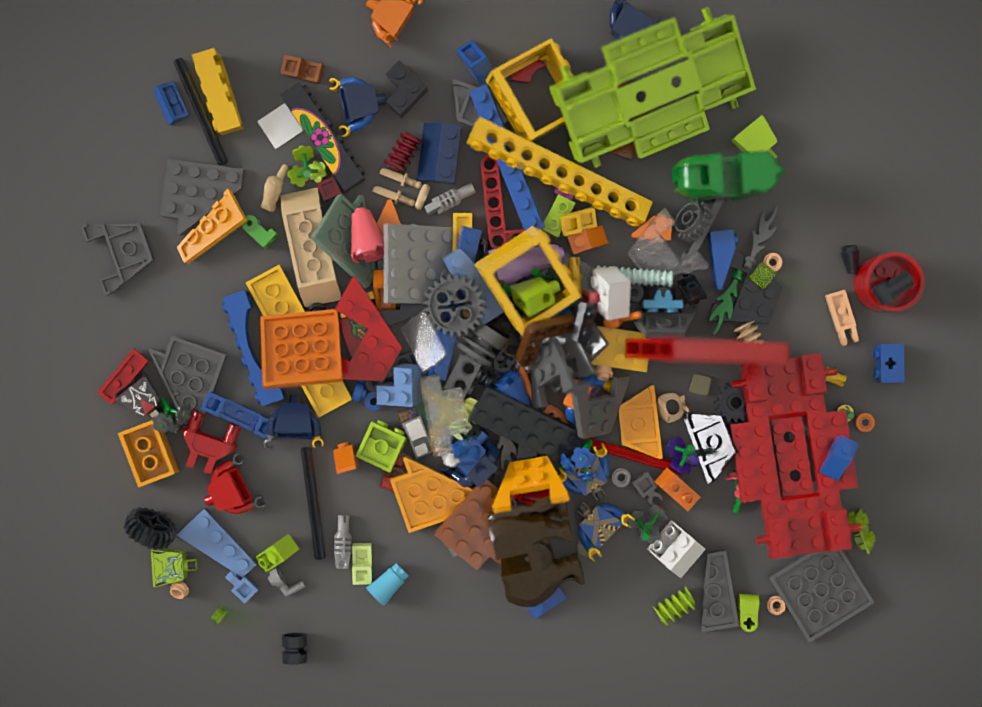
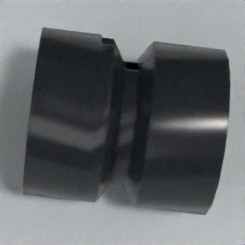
[282,633,308,665]

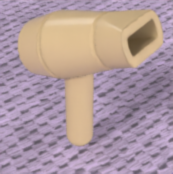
[261,164,289,212]

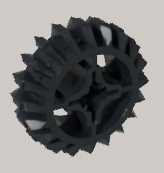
[124,507,177,550]

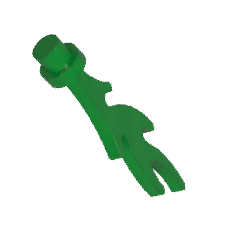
[709,269,743,335]

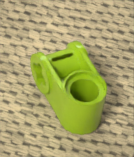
[738,594,759,632]

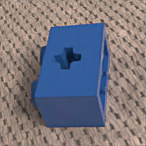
[873,344,905,383]

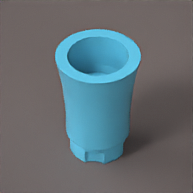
[366,563,409,606]

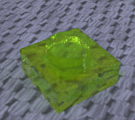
[749,262,777,289]

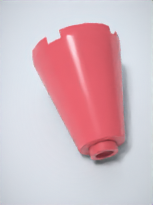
[351,207,384,263]

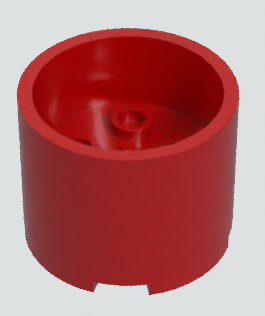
[854,252,925,312]

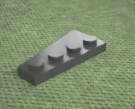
[701,550,739,633]

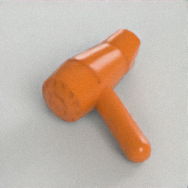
[604,311,642,329]

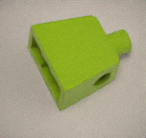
[731,115,778,158]
[510,277,561,316]

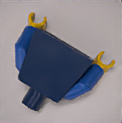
[329,77,386,137]

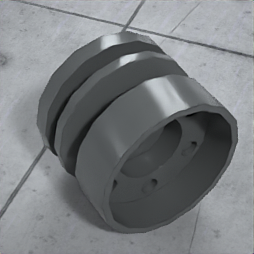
[457,323,508,367]

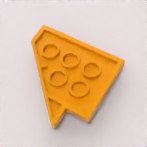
[390,456,473,533]

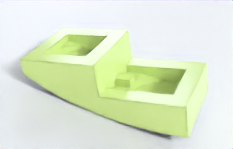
[352,543,372,585]

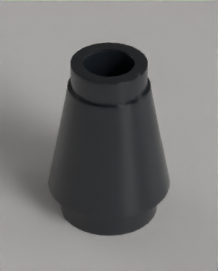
[840,245,860,274]

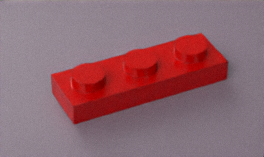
[97,349,150,405]

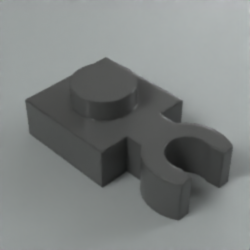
[631,471,663,506]

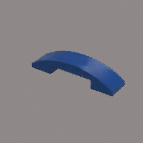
[200,391,269,439]

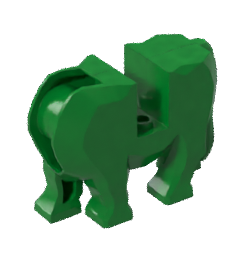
[671,151,786,203]

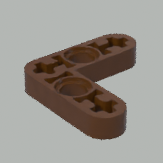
[516,314,576,367]

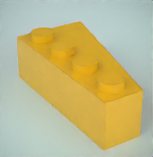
[192,48,244,135]

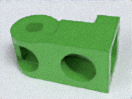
[242,215,279,249]

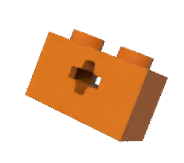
[654,468,701,511]

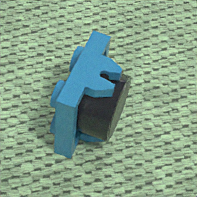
[640,287,683,313]

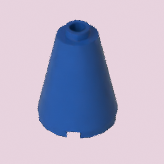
[489,370,532,407]

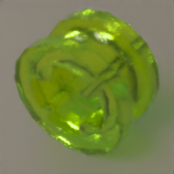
[210,606,228,625]

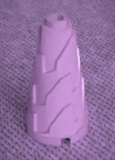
[488,244,565,285]

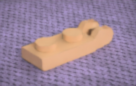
[825,290,859,346]

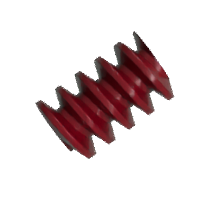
[383,131,423,174]

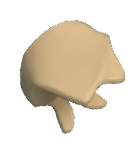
[656,393,689,423]

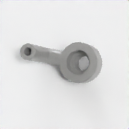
[268,567,306,597]

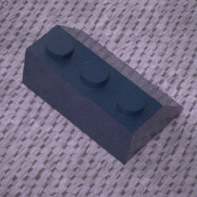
[417,123,462,185]

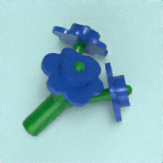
[560,439,599,483]

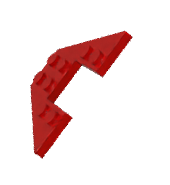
[335,276,402,381]

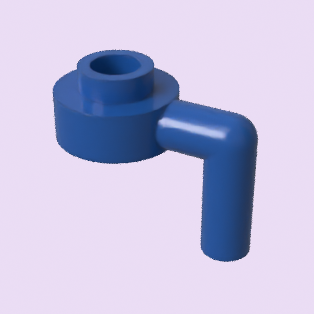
[352,380,367,402]

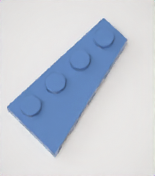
[443,249,514,324]
[177,508,258,578]

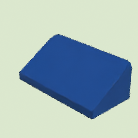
[154,81,190,125]

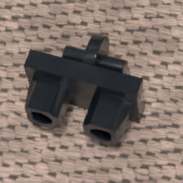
[676,270,707,306]

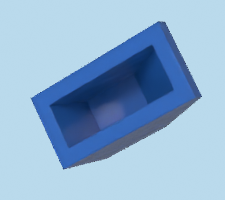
[456,40,493,84]
[819,435,859,481]

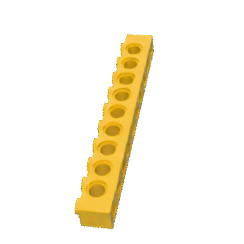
[467,117,652,226]

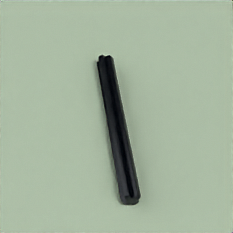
[173,58,228,165]
[301,446,326,560]

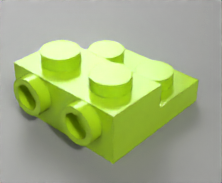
[355,420,408,473]

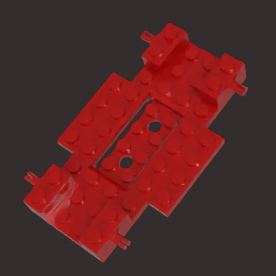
[729,353,863,559]

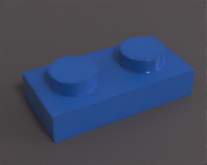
[527,587,567,619]

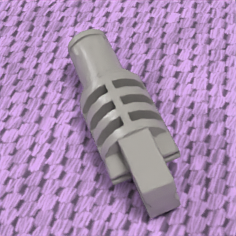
[424,183,476,215]
[334,515,352,569]

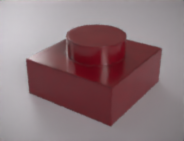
[316,176,342,202]

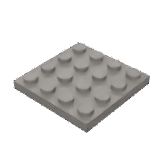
[384,224,453,304]

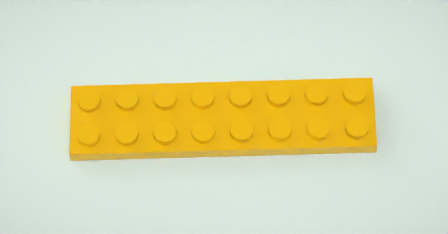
[246,265,352,418]

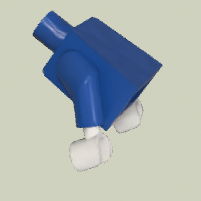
[432,429,488,475]

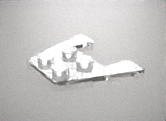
[628,208,709,277]

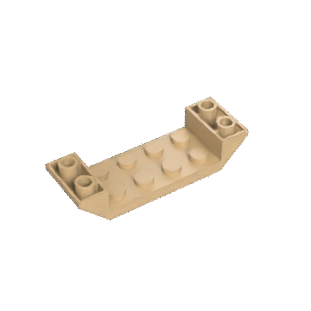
[280,187,342,308]

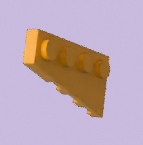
[177,189,247,264]

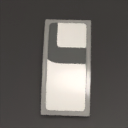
[402,416,433,459]

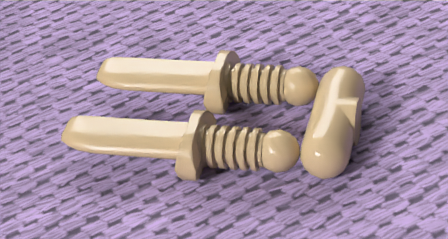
[372,168,430,210]

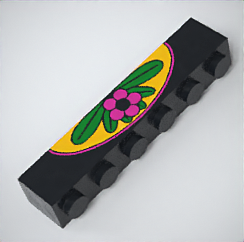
[280,82,365,193]

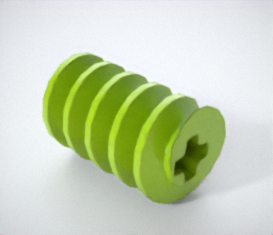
[653,586,695,626]

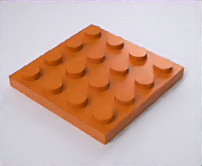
[260,309,343,389]

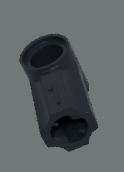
[871,271,915,306]

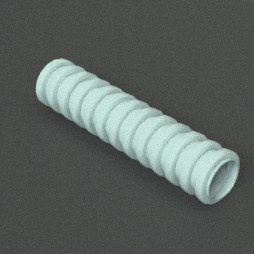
[596,265,674,288]

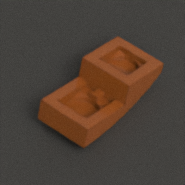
[280,55,325,84]

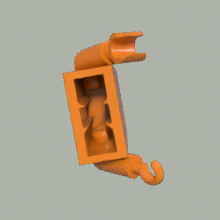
[366,0,423,48]

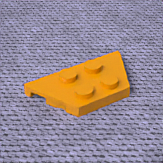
[618,385,663,459]

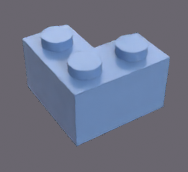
[376,364,422,407]

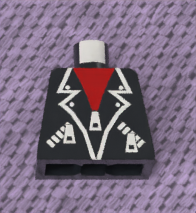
[115,372,162,419]

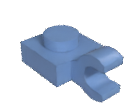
[225,571,259,604]

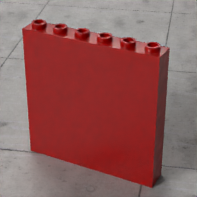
[625,338,789,364]

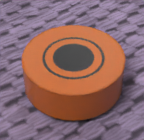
[854,412,875,432]

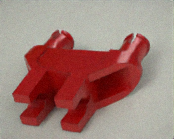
[182,410,241,474]

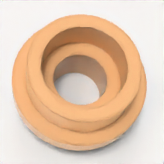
[763,253,783,272]
[595,365,613,381]
[170,581,189,599]
[767,595,786,615]

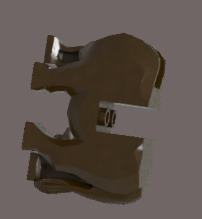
[488,497,585,607]

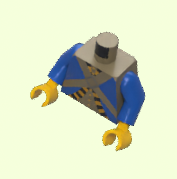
[559,443,610,501]
[576,502,635,562]

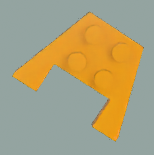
[492,456,570,514]

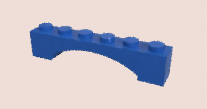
[222,290,286,406]

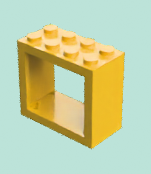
[485,38,573,142]
[474,226,581,336]

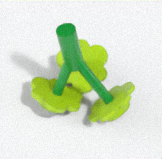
[287,145,327,187]

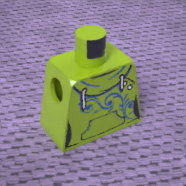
[151,548,198,587]

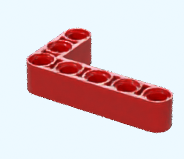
[481,155,543,249]

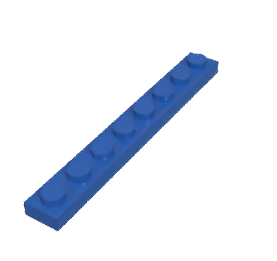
[469,84,545,230]
[426,226,482,381]

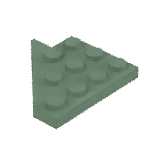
[310,194,376,288]

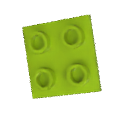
[847,508,876,554]

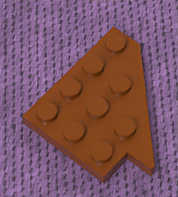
[434,479,501,570]

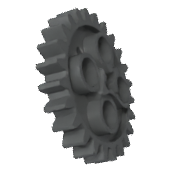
[423,273,487,337]

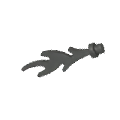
[744,205,778,269]
[496,435,517,469]

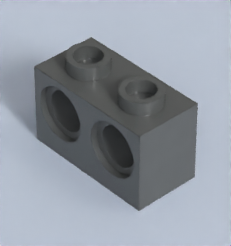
[444,354,483,398]

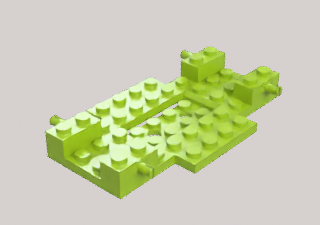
[549,7,756,168]

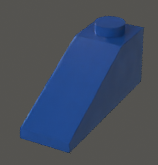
[707,229,738,290]

